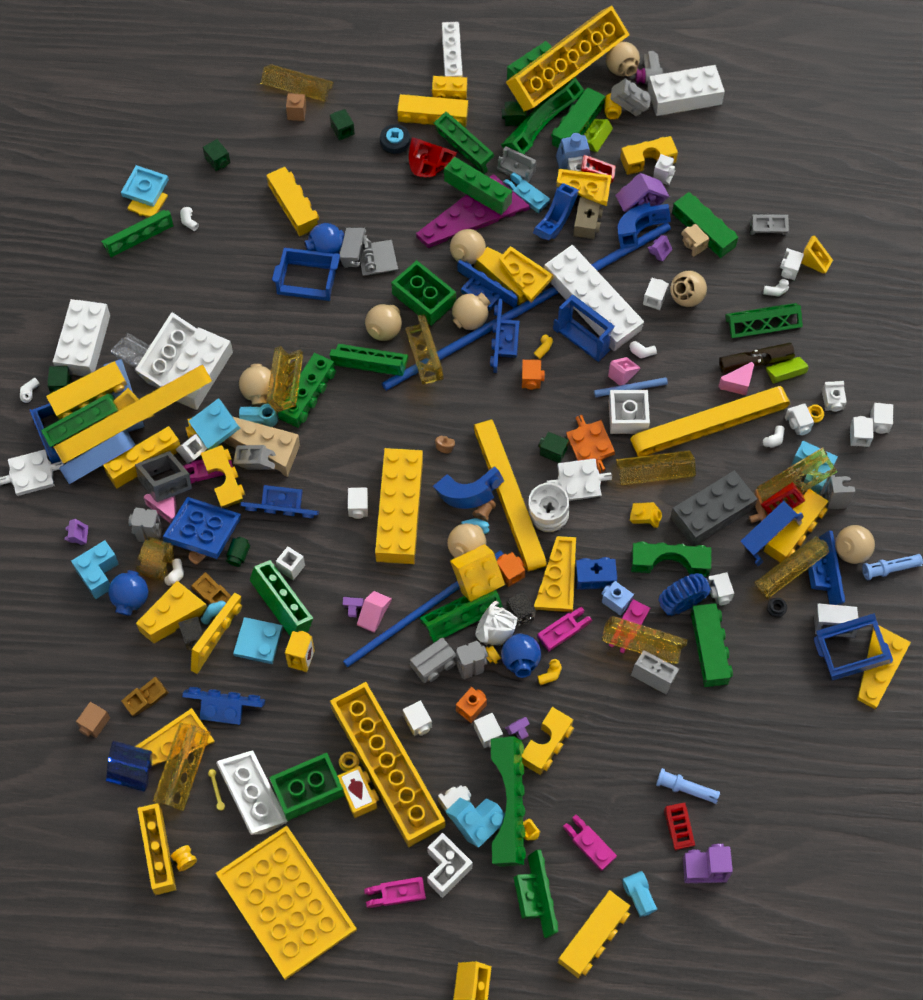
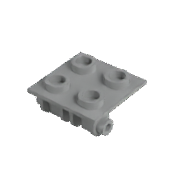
[359,238,398,276]

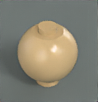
[606,42,640,76]
[450,229,486,265]
[670,271,707,307]
[452,293,491,330]
[365,304,402,341]
[239,364,276,407]
[447,523,486,558]
[835,525,875,564]

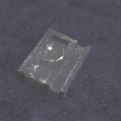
[111,333,150,368]

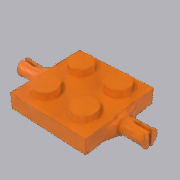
[566,415,615,473]

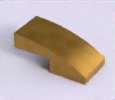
[191,572,231,604]
[121,676,169,717]

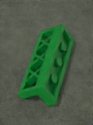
[434,112,494,174]
[101,210,174,257]
[725,303,803,338]
[330,344,409,376]
[41,394,119,447]
[420,590,503,643]

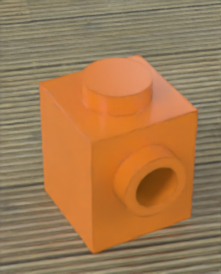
[522,360,545,390]
[497,552,525,587]
[456,687,487,723]

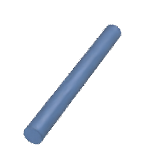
[594,377,668,398]

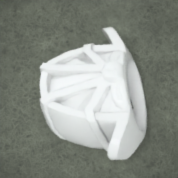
[475,601,517,646]

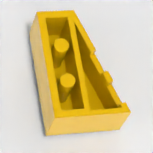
[136,581,207,643]

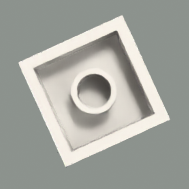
[608,390,650,434]

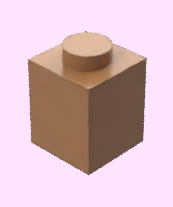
[286,93,307,121]
[76,702,110,738]

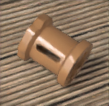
[472,500,496,522]

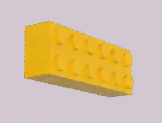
[375,448,423,564]

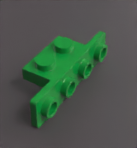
[514,850,558,938]

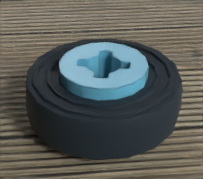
[380,124,411,154]

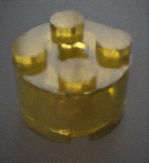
[135,536,174,581]

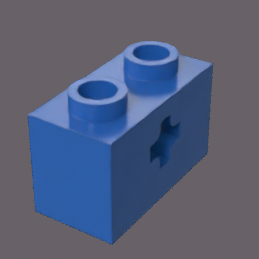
[575,557,617,590]

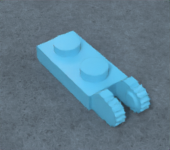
[503,172,550,213]

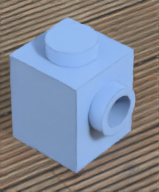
[602,581,634,616]

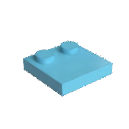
[121,165,169,207]
[189,398,240,450]
[233,617,283,664]

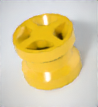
[171,845,197,871]

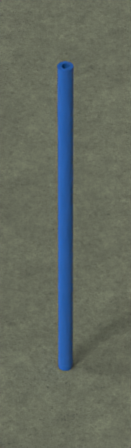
[343,550,503,668]

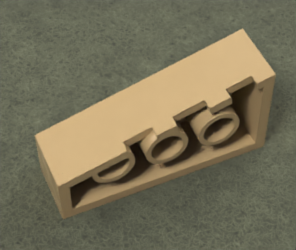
[223,417,300,477]

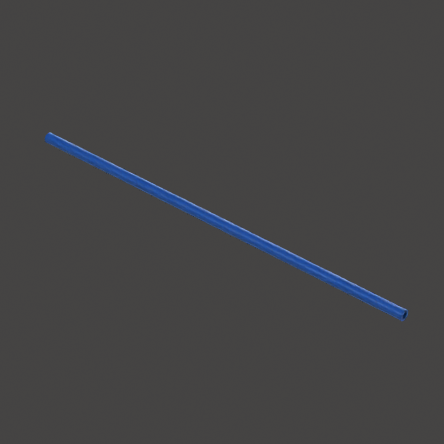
[382,223,671,391]

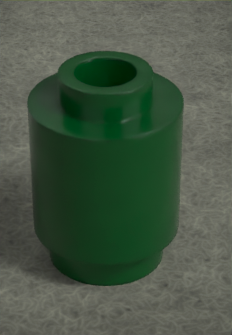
[226,537,251,567]

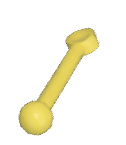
[208,769,225,811]

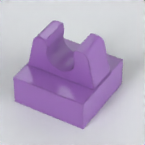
[648,235,673,261]
[65,519,88,545]
[343,597,364,618]
[505,717,530,740]

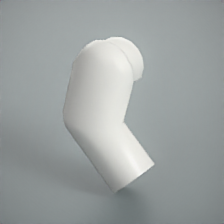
[180,207,199,231]
[763,279,789,297]
[629,341,657,358]
[20,378,40,403]
[763,426,785,448]
[164,559,184,586]

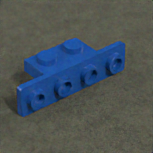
[457,260,518,311]
[490,299,519,373]
[241,485,319,518]
[805,531,845,605]
[182,687,265,725]

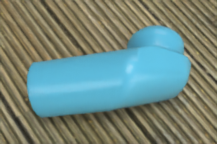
[461,518,489,534]
[201,601,226,624]

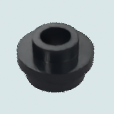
[767,598,787,617]

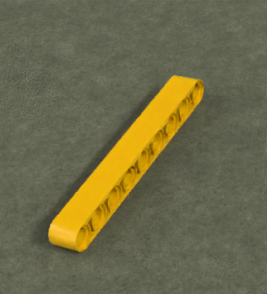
[54,364,212,464]
[630,386,790,457]
[474,419,547,572]

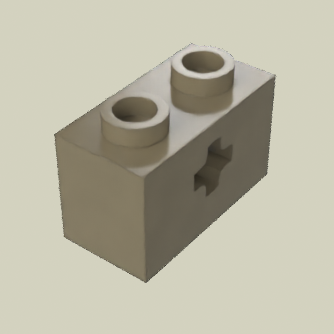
[573,197,603,239]

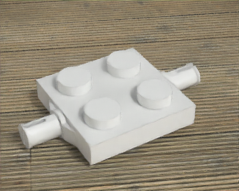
[0,450,64,496]
[547,459,612,501]

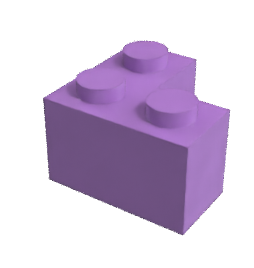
[615,173,669,212]
[683,844,733,883]

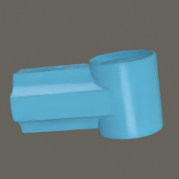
[239,404,278,427]
[622,871,657,917]

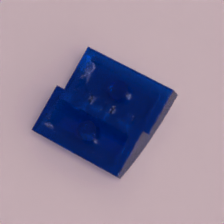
[106,741,152,792]

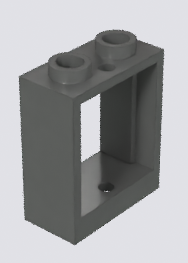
[135,451,192,502]

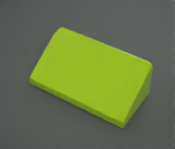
[584,119,612,152]
[766,357,809,384]

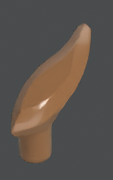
[749,489,766,524]

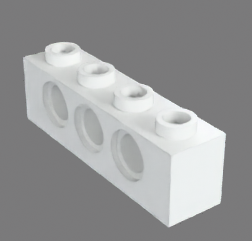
[442,22,462,77]

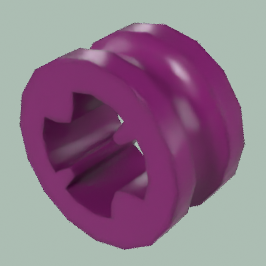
[635,68,645,84]

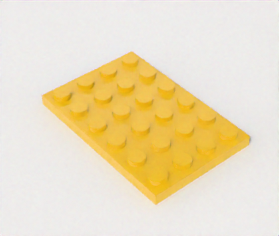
[216,826,357,980]

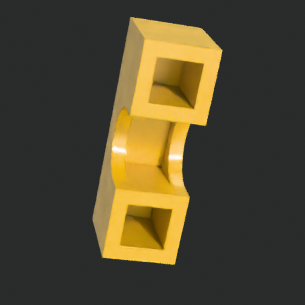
[620,136,678,175]
[201,445,245,508]
[522,707,574,775]

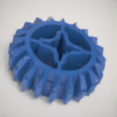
[658,573,711,615]

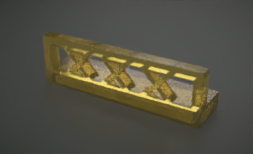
[261,64,334,102]
[405,314,444,385]
[266,346,303,412]
[757,447,837,510]
[616,451,696,485]
[754,536,829,599]
[601,616,688,664]
[153,723,210,811]

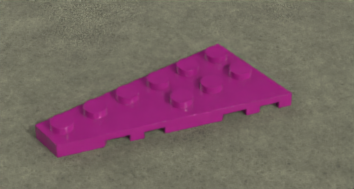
[416,174,530,248]

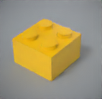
[450,544,505,602]

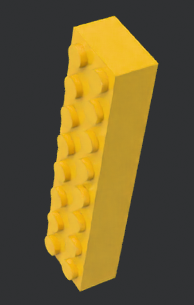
[506,6,630,111]
[330,682,445,847]

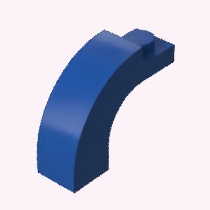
[533,183,579,241]
[618,202,671,248]
[433,466,504,509]

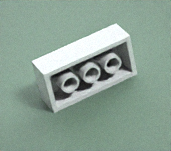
[647,65,725,116]
[53,299,110,377]
[161,327,233,410]

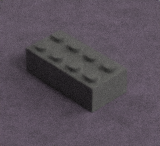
[670,470,758,546]

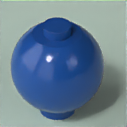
[304,223,344,254]
[108,570,149,616]
[501,633,541,678]

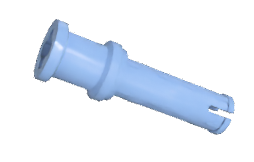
[862,554,923,580]
[656,768,720,804]

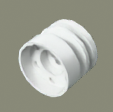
[529,483,569,532]

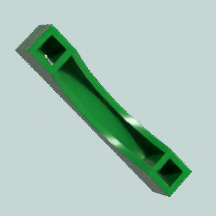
[501,77,584,154]
[491,736,526,867]

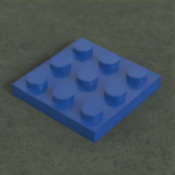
[163,497,241,559]

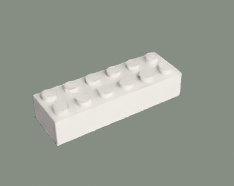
[544,245,644,351]

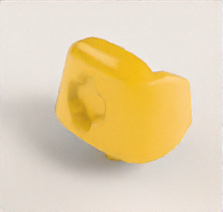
[523,819,540,840]

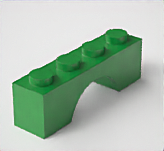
[631,542,711,577]

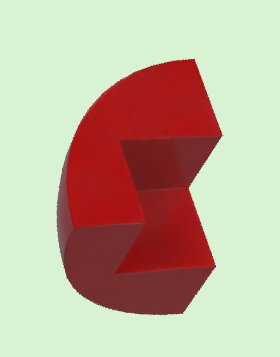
[409,137,457,177]

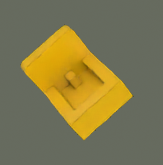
[630,502,662,528]

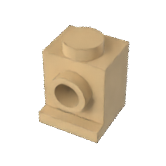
[681,224,709,257]

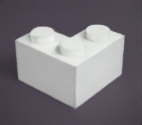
[427,833,473,898]

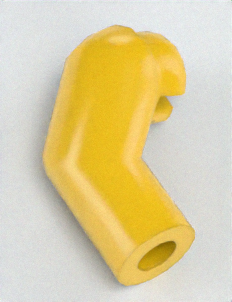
[533,335,553,359]
[537,659,562,685]

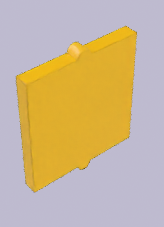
[127,193,168,217]

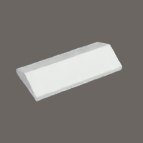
[134,312,197,388]
[216,750,288,835]

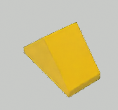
[801,235,833,273]

